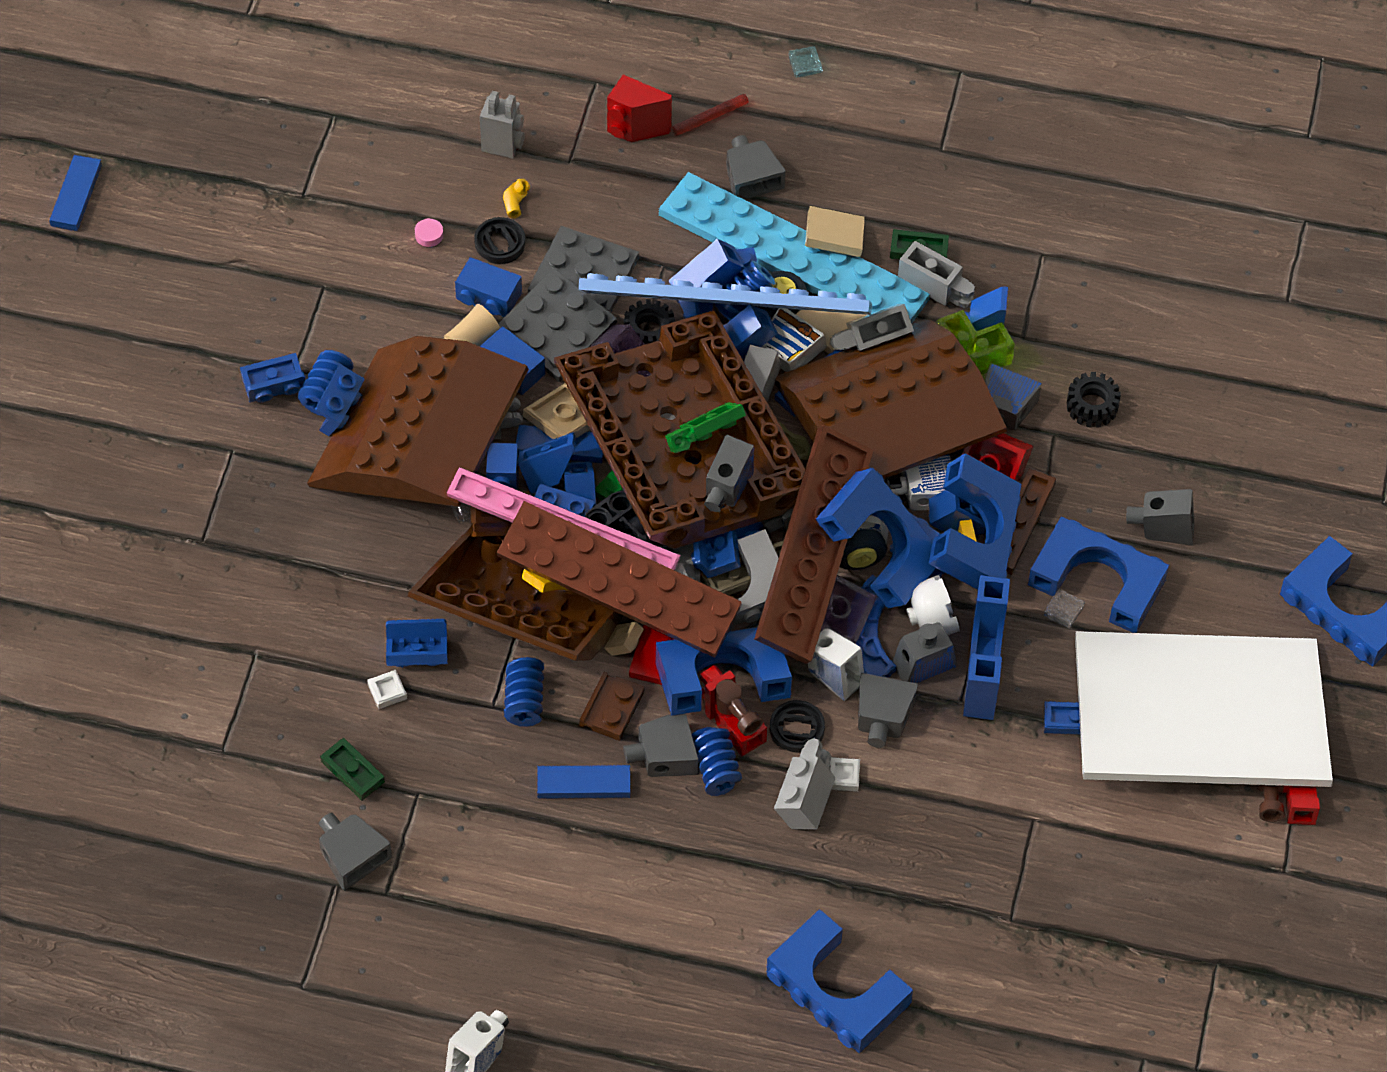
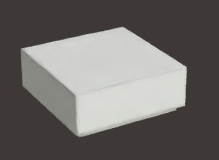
[367,670,407,709]
[829,757,860,791]

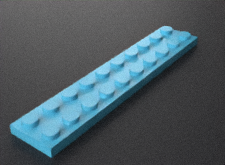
[659,172,930,323]

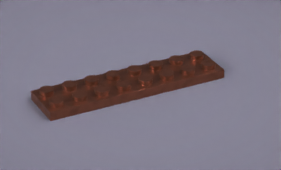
[754,425,874,664]
[497,501,742,658]

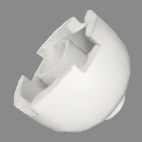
[906,575,960,635]

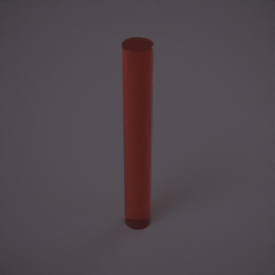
[672,93,748,136]

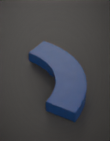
[847,575,896,678]

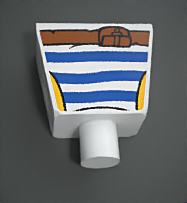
[762,308,826,372]

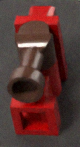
[700,665,767,756]
[1256,785,1320,825]

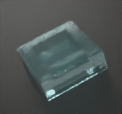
[788,46,822,78]

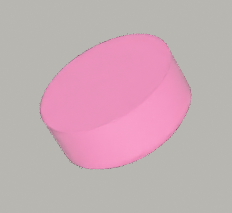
[415,219,443,247]

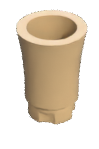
[444,304,500,346]

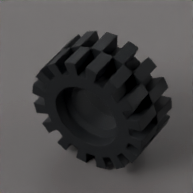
[624,299,675,348]
[1066,372,1121,428]

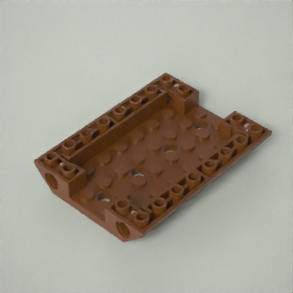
[554,310,805,549]

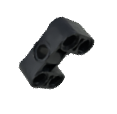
[585,491,674,553]

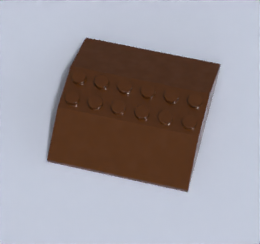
[775,319,1007,479]
[307,336,529,507]
[407,524,623,661]

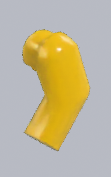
[503,179,530,219]

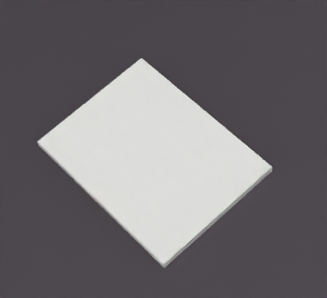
[1075,631,1333,787]

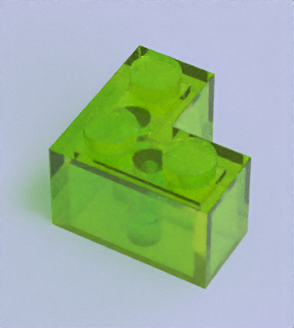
[937,310,1015,375]

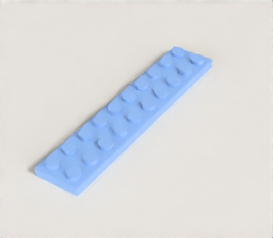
[579,273,872,315]

